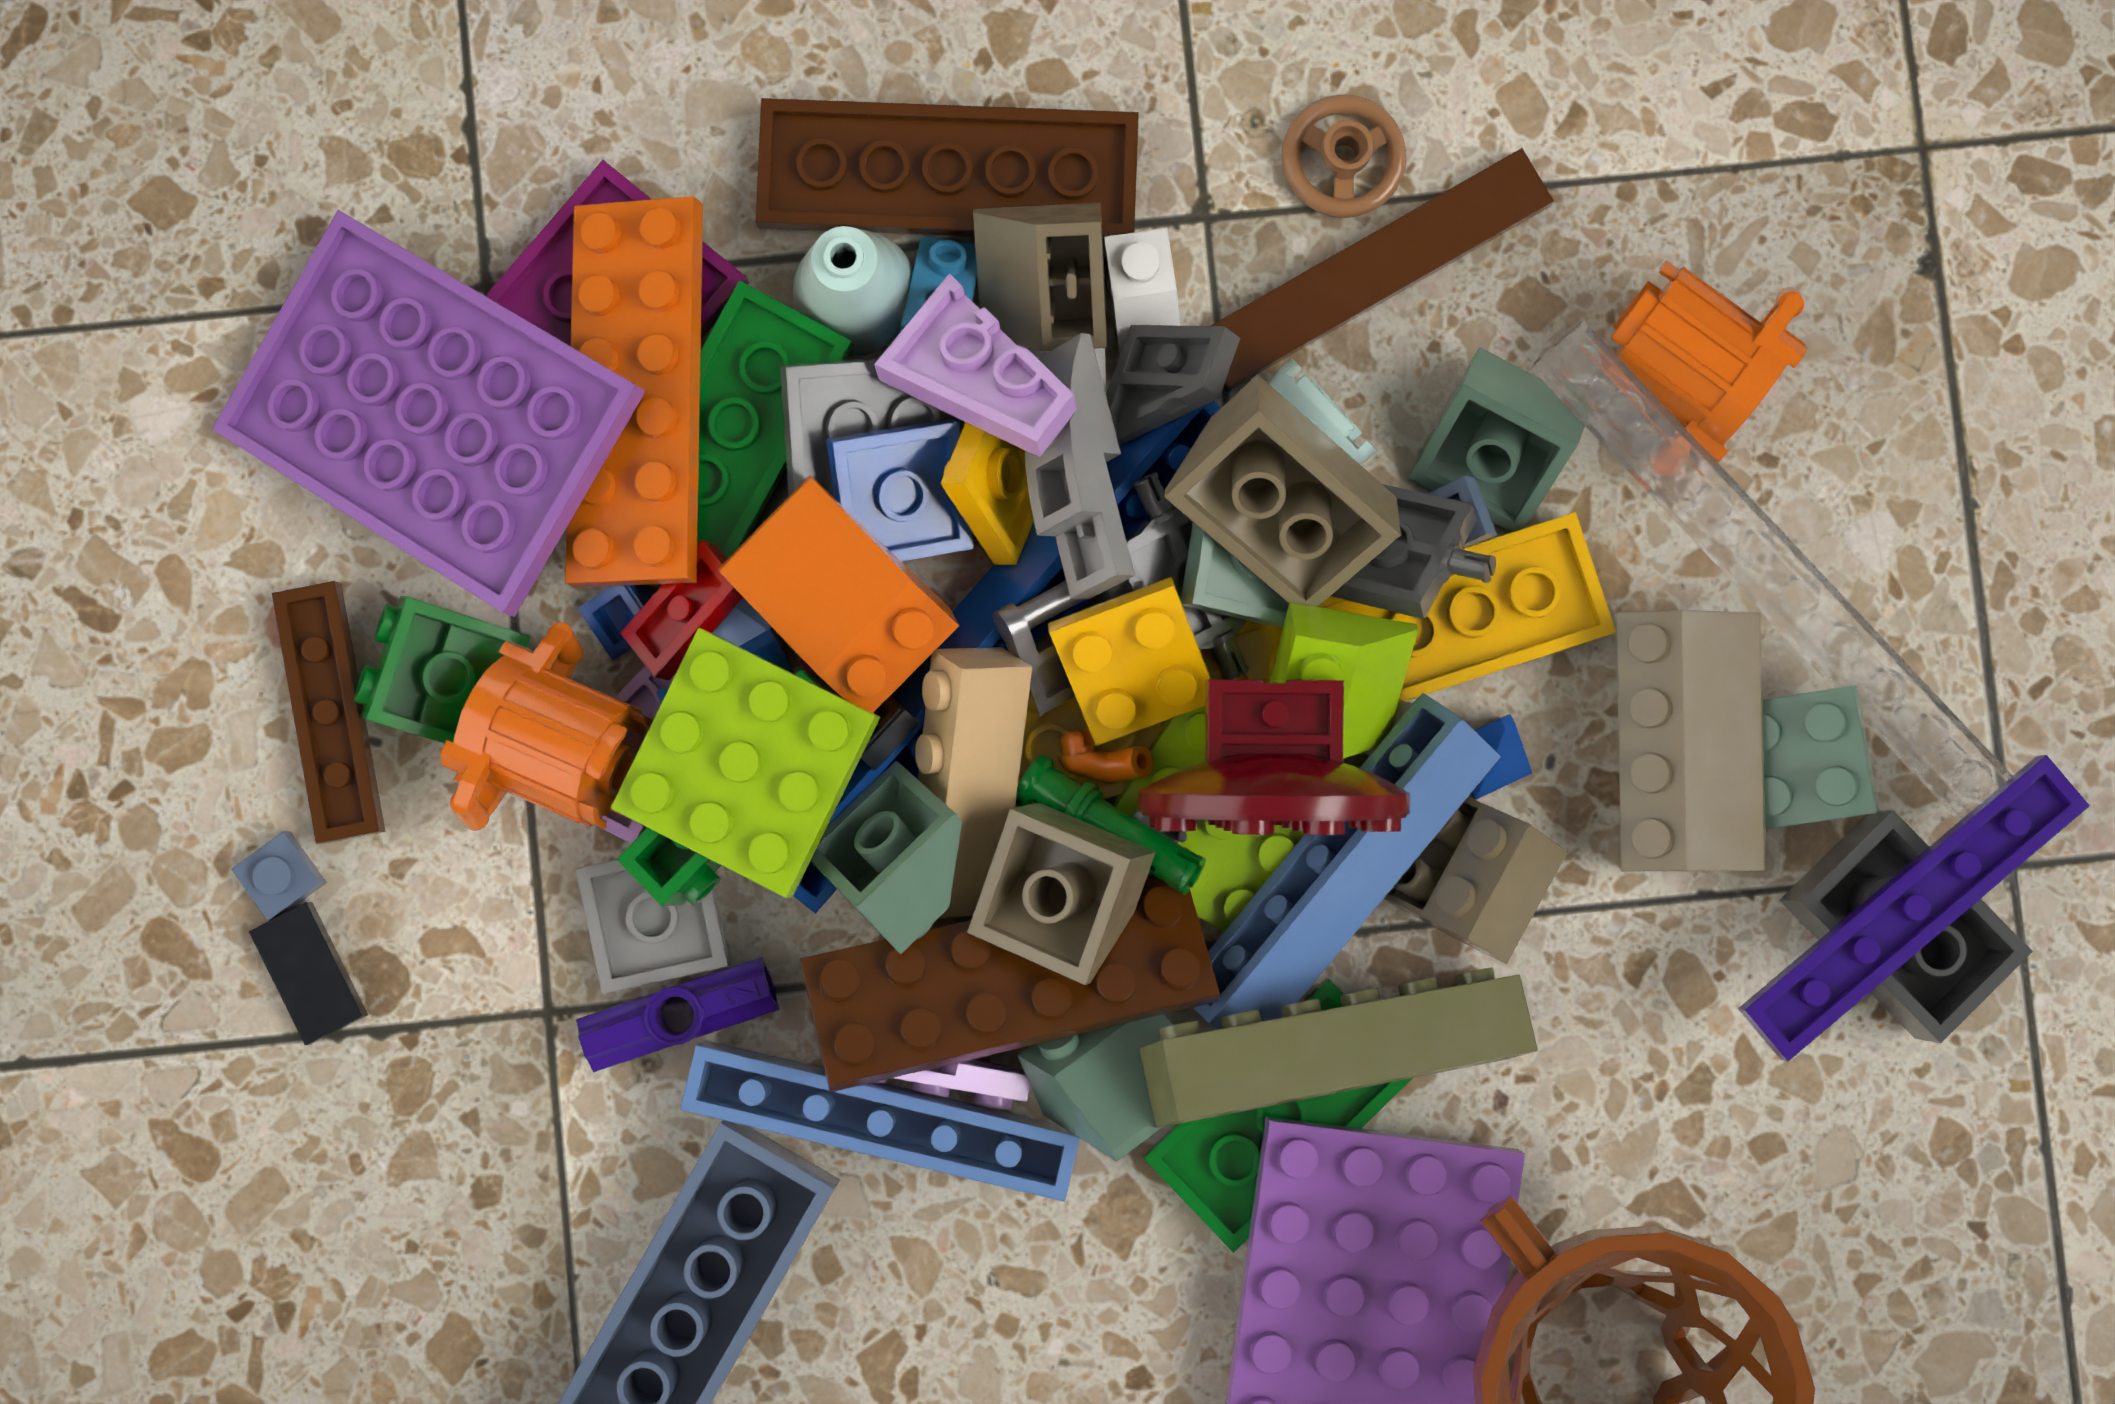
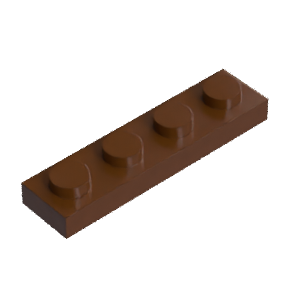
[272,581,386,844]

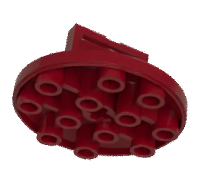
[1138,679,1410,835]

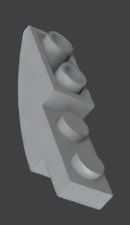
[1025,333,1135,599]

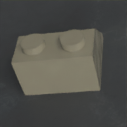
[967,803,1156,985]

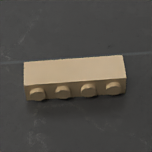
[915,647,1032,919]

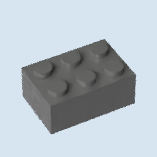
[1779,810,2033,1043]

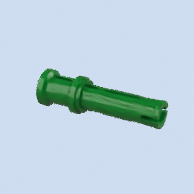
[1015,755,1206,895]

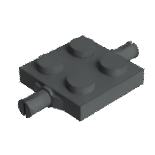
[1124,472,1250,680]
[1331,484,1496,619]

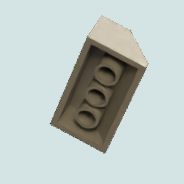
[1616,610,1766,872]

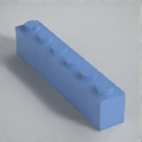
[1192,692,1501,1030]
[680,1040,1080,1202]

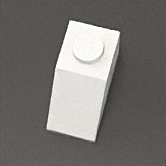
[1103,228,1180,360]

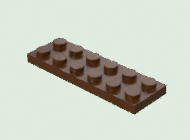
[755,98,1139,241]
[800,878,1220,1092]

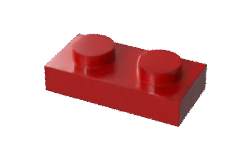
[620,540,743,681]

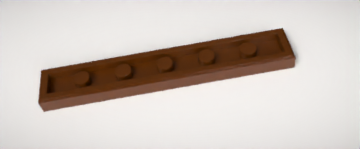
[1210,148,1554,391]

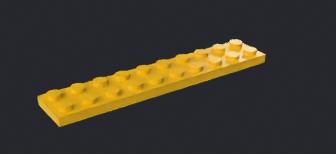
[1015,512,1616,807]

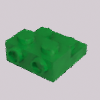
[354,596,531,744]

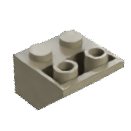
[973,203,1107,351]
[1384,797,1568,964]

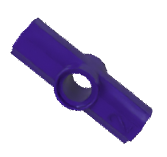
[576,957,780,1072]

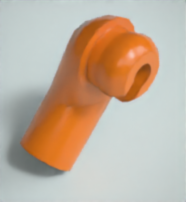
[1058,730,1153,783]

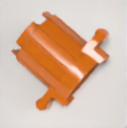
[1593,260,1807,473]
[440,622,653,831]

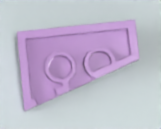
[876,1059,1030,1110]

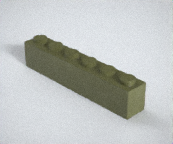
[1139,967,1538,1128]

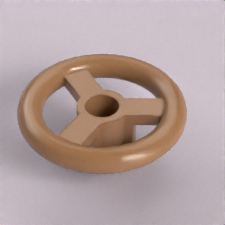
[1282,94,1406,218]

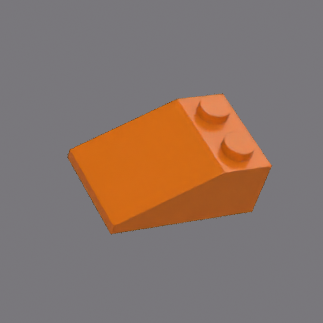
[718,475,959,713]

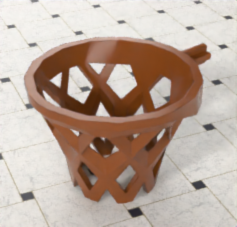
[1473,1196,1815,1404]

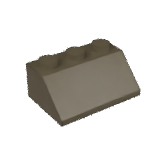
[1164,374,1401,607]

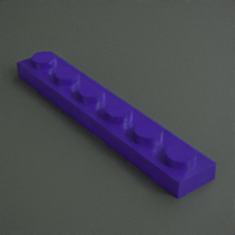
[1738,755,2090,1062]

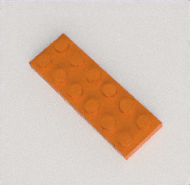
[565,196,703,588]

